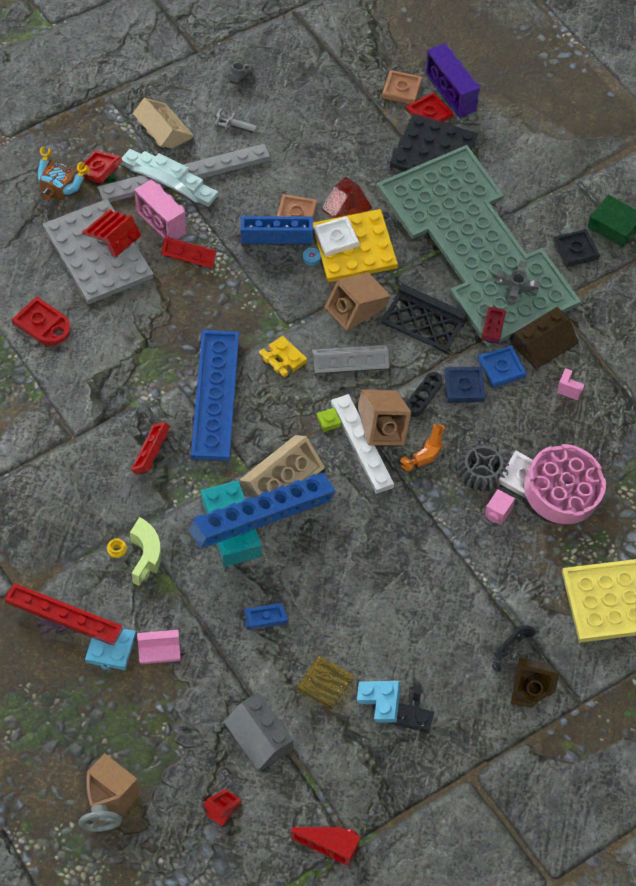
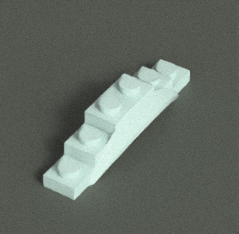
[121,149,218,207]

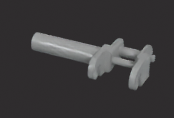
[214,109,258,132]

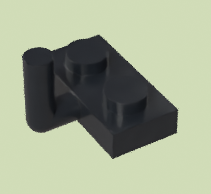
[389,687,434,734]

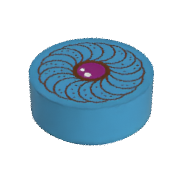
[303,248,321,266]

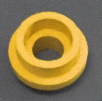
[107,538,127,558]

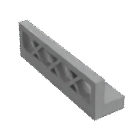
[312,345,389,373]

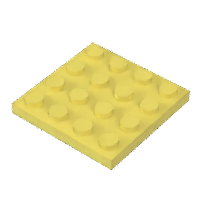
[562,559,636,643]

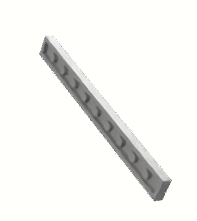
[98,144,270,202]

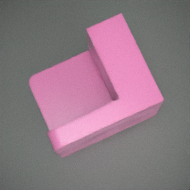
[557,368,584,400]

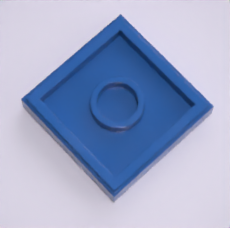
[477,345,527,388]

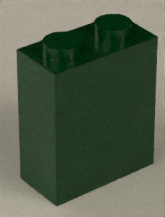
[587,194,636,248]

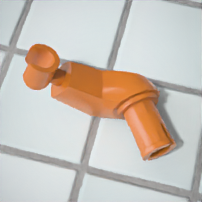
[400,424,445,471]

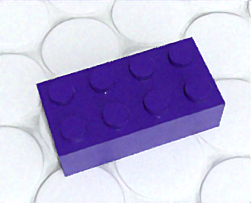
[425,43,480,118]

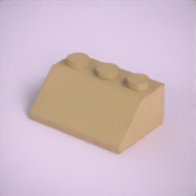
[133,97,194,149]

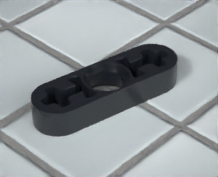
[406,372,443,417]

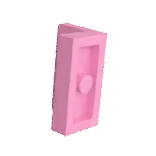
[137,630,181,664]

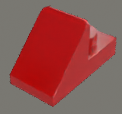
[203,789,242,826]

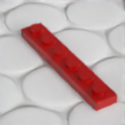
[4,583,123,646]

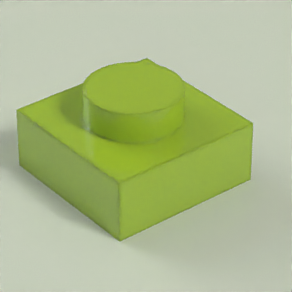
[316,408,341,432]

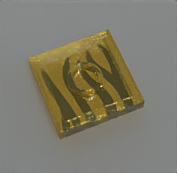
[297,655,354,710]

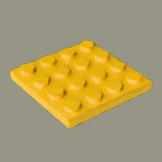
[313,209,398,282]

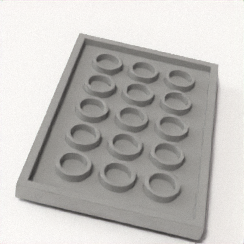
[43,199,154,304]

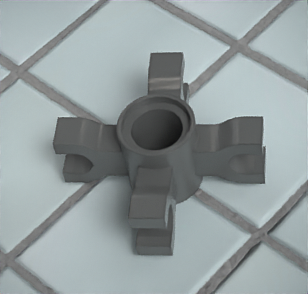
[495,261,540,305]

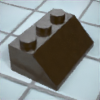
[512,306,579,370]

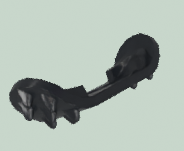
[492,625,536,673]

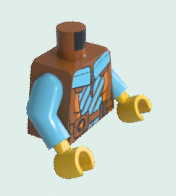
[38,146,90,201]

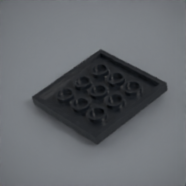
[390,113,478,171]

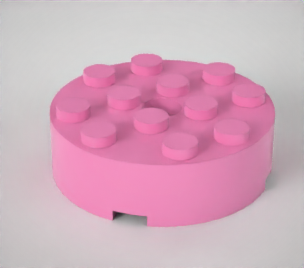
[524,444,606,524]

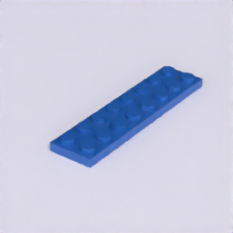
[191,330,239,461]

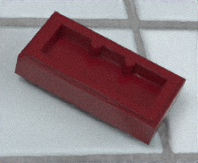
[481,306,506,344]

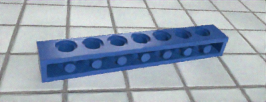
[189,473,336,549]

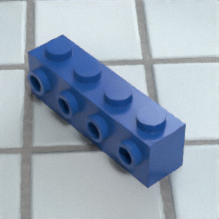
[241,216,313,244]

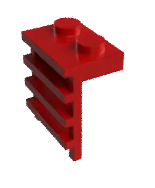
[82,209,141,257]

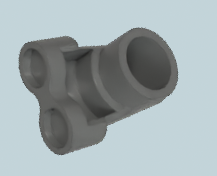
[228,59,254,83]

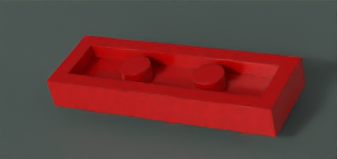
[161,236,217,268]
[131,422,170,475]

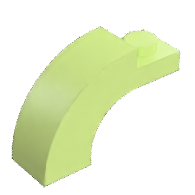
[130,517,161,586]

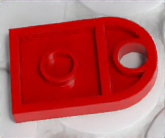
[12,296,71,346]

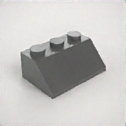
[224,692,293,772]

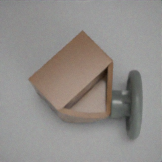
[78,753,139,832]

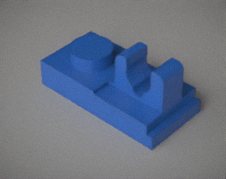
[244,603,288,630]

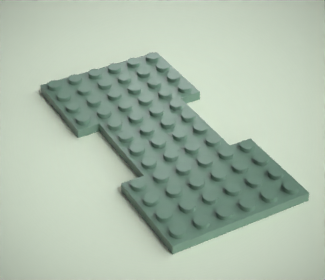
[376,145,581,348]

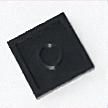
[553,229,600,268]

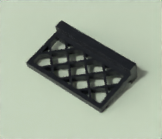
[381,283,467,353]

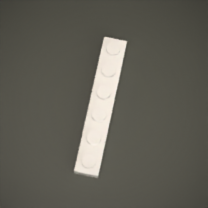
[331,394,394,494]

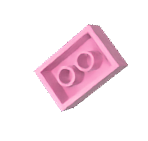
[135,179,186,239]

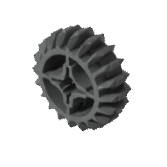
[457,442,509,492]

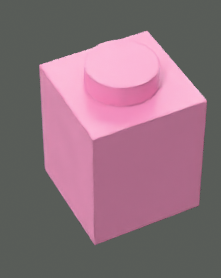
[485,490,515,525]

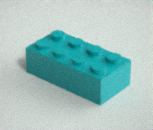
[201,480,262,567]

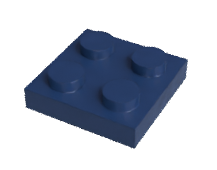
[444,367,485,403]

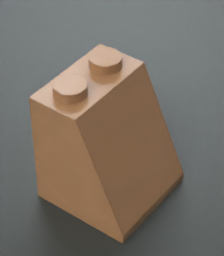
[325,272,391,331]
[358,390,411,445]

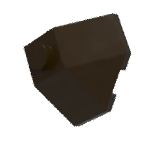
[511,657,560,708]

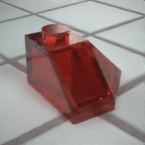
[322,177,372,218]

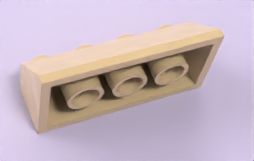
[239,435,325,498]

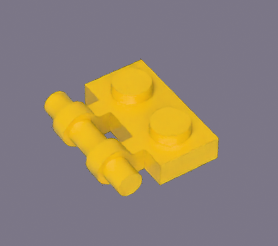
[259,335,307,377]

